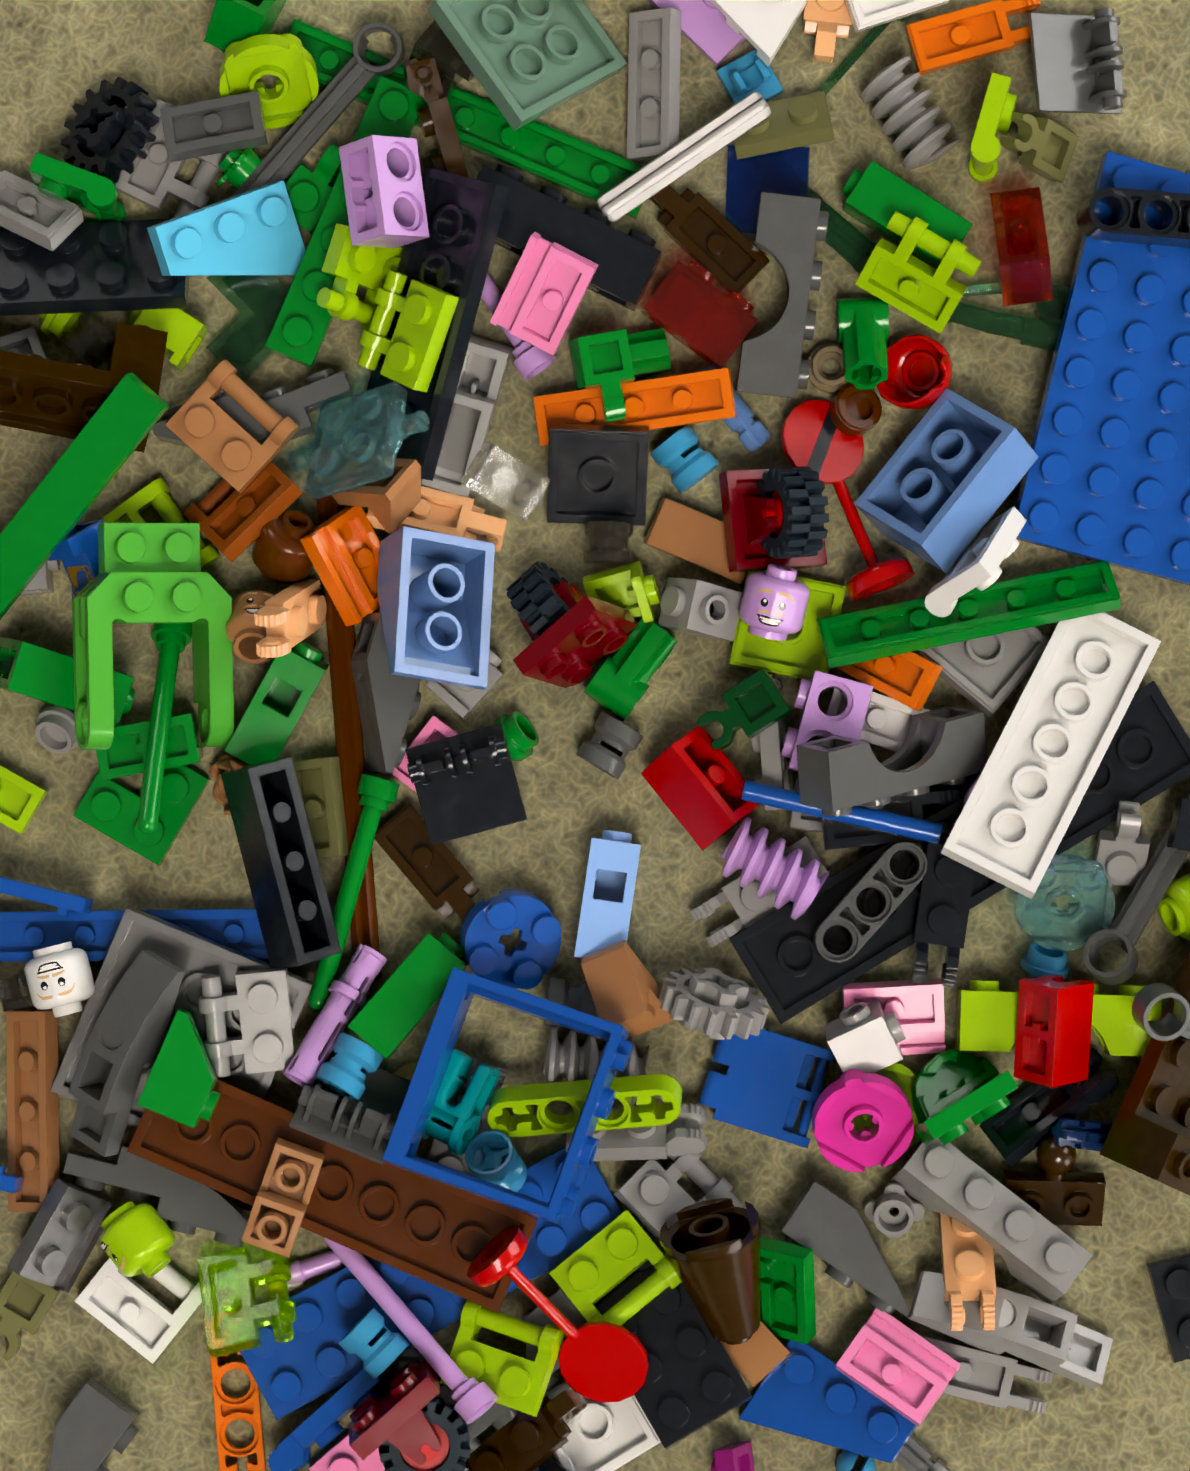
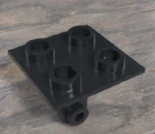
[405,723,527,846]

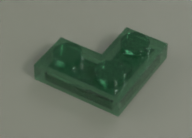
[206,275,289,382]

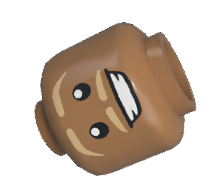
[226,590,275,664]

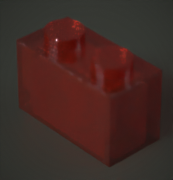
[990,187,1053,306]
[641,260,758,369]

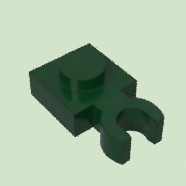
[697,668,792,751]

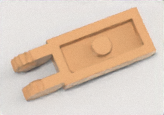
[254,579,327,658]
[939,1213,996,1331]

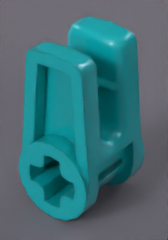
[422,1049,501,1156]

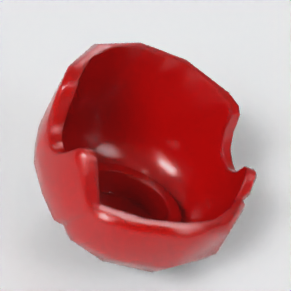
[876,335,952,410]

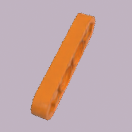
[209,1310,266,1471]

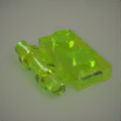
[197,1247,297,1358]

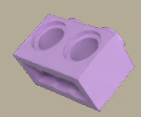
[339,135,430,248]
[781,670,874,771]

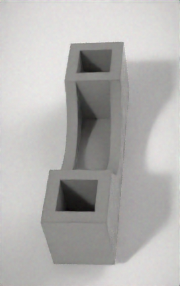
[891,1138,1093,1304]

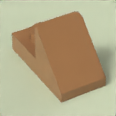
[328,456,421,534]
[581,940,674,1038]

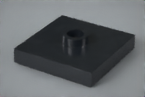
[547,423,649,526]

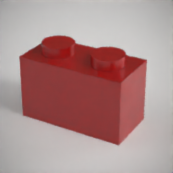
[641,726,760,851]

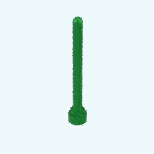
[137,623,192,834]
[309,774,400,1011]

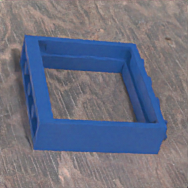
[382,967,633,1225]

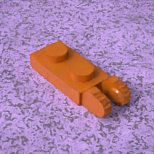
[905,0,1041,75]

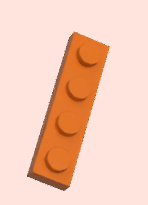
[533,368,737,446]

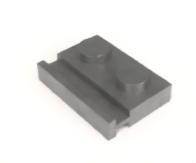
[8,1178,117,1293]

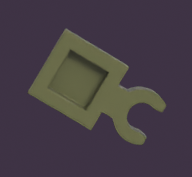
[1000,112,1079,183]
[0,1271,61,1361]

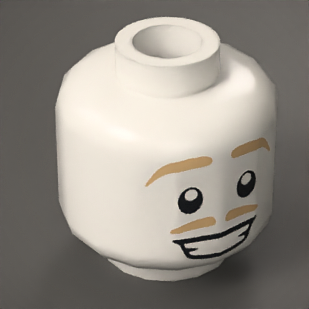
[24,941,95,1018]

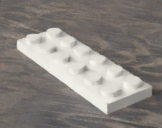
[941,612,1161,899]

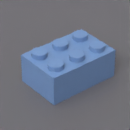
[854,388,1038,573]

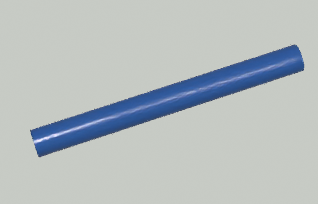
[741,780,942,844]

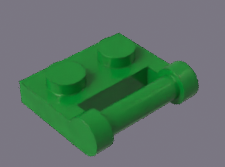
[29,152,126,222]

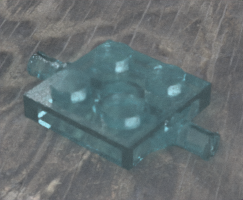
[288,381,429,499]

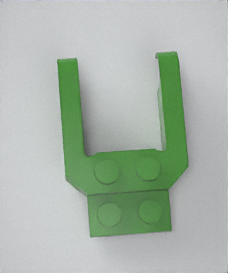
[72,523,234,750]

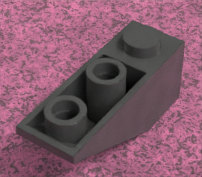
[350,612,421,774]
[779,1178,911,1317]
[48,1377,140,1471]

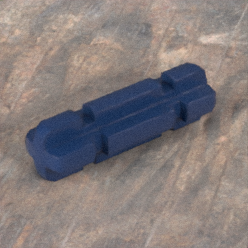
[1050,1118,1113,1151]

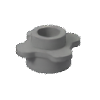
[864,1182,924,1239]

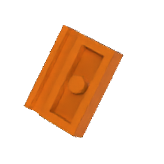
[300,506,380,626]

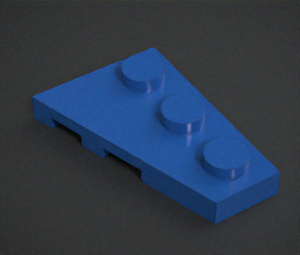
[738,1340,917,1463]

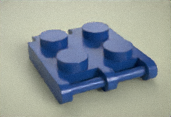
[698,1029,836,1148]

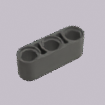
[813,842,928,963]

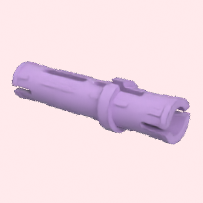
[283,944,387,1087]

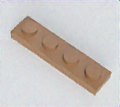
[6,1011,60,1212]

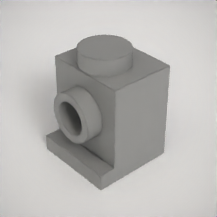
[426,649,504,721]

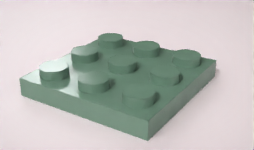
[428,0,627,131]

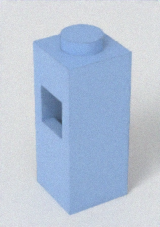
[574,830,641,958]

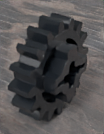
[61,77,159,183]

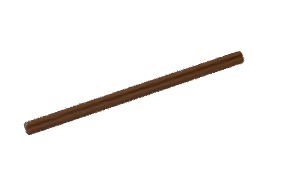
[317,491,382,981]

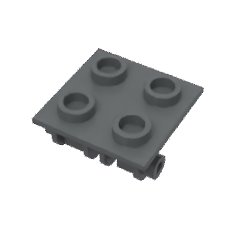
[1028,8,1127,114]
[289,1049,411,1165]

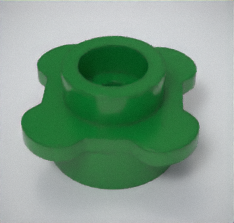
[216,147,263,189]

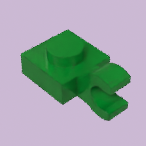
[285,144,341,235]
[576,329,635,423]

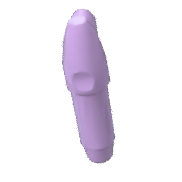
[264,1250,344,1295]

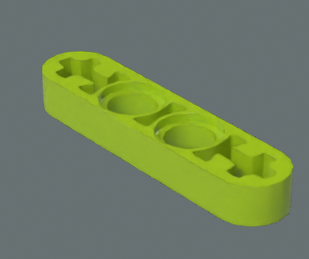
[488,1074,683,1137]

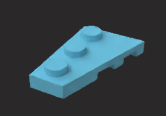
[147,180,306,276]

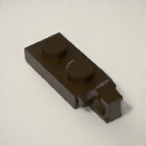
[403,54,469,178]
[649,185,770,298]
[374,803,480,921]
[465,1390,588,1471]

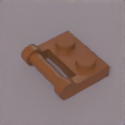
[182,461,303,562]

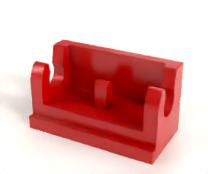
[1014,975,1094,1088]

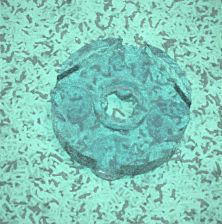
[1013,854,1115,951]

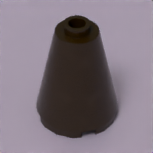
[659,1198,761,1345]

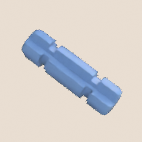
[700,365,770,452]

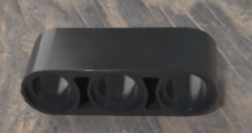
[1076,187,1190,248]

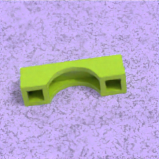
[955,980,1162,1056]

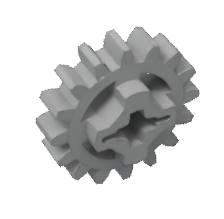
[658,968,769,1040]

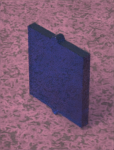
[725,145,810,233]

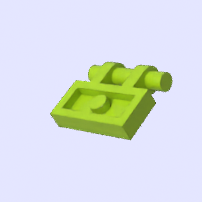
[855,211,983,334]
[316,223,403,330]
[357,269,459,393]

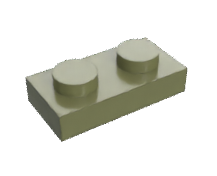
[733,90,834,160]
[293,757,349,859]

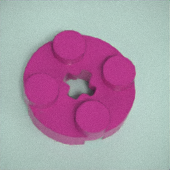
[811,1070,914,1172]

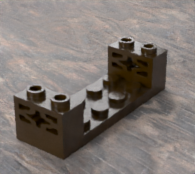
[0,322,168,452]
[1100,952,1190,1195]

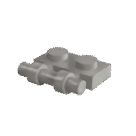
[115,99,228,218]
[198,967,296,1078]
[614,1153,744,1242]

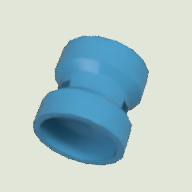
[651,425,719,494]
[315,1033,384,1102]
[465,1130,527,1192]
[338,1307,409,1379]

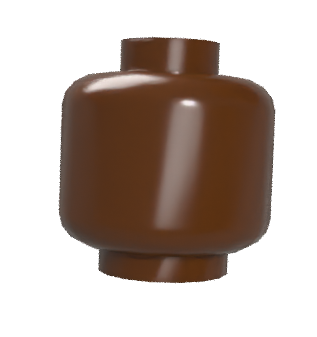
[251,510,318,584]

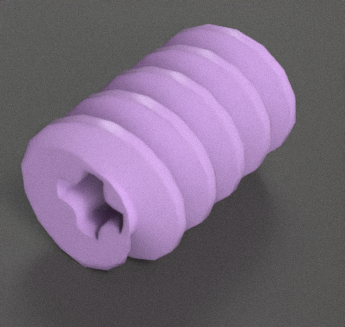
[719,816,831,920]

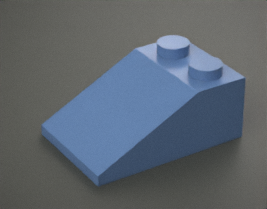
[377,526,495,690]

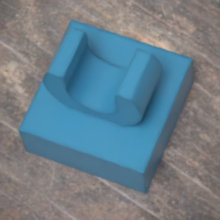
[716,49,783,105]

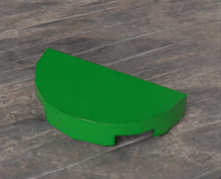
[912,1049,1000,1124]

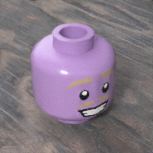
[739,564,810,641]

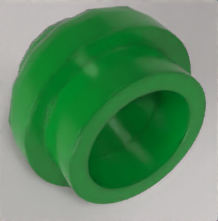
[493,711,539,762]

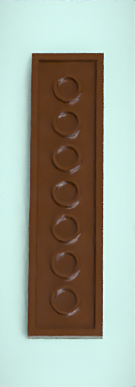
[127,1079,538,1313]

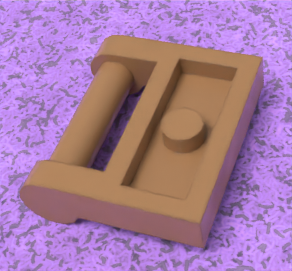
[165,359,300,494]

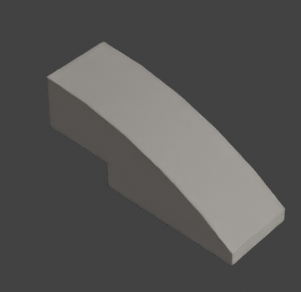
[421,335,513,497]

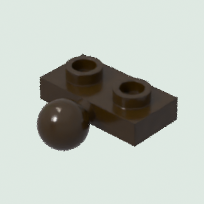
[1003,1135,1106,1226]

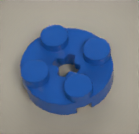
[460,889,562,990]

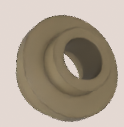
[808,343,850,393]

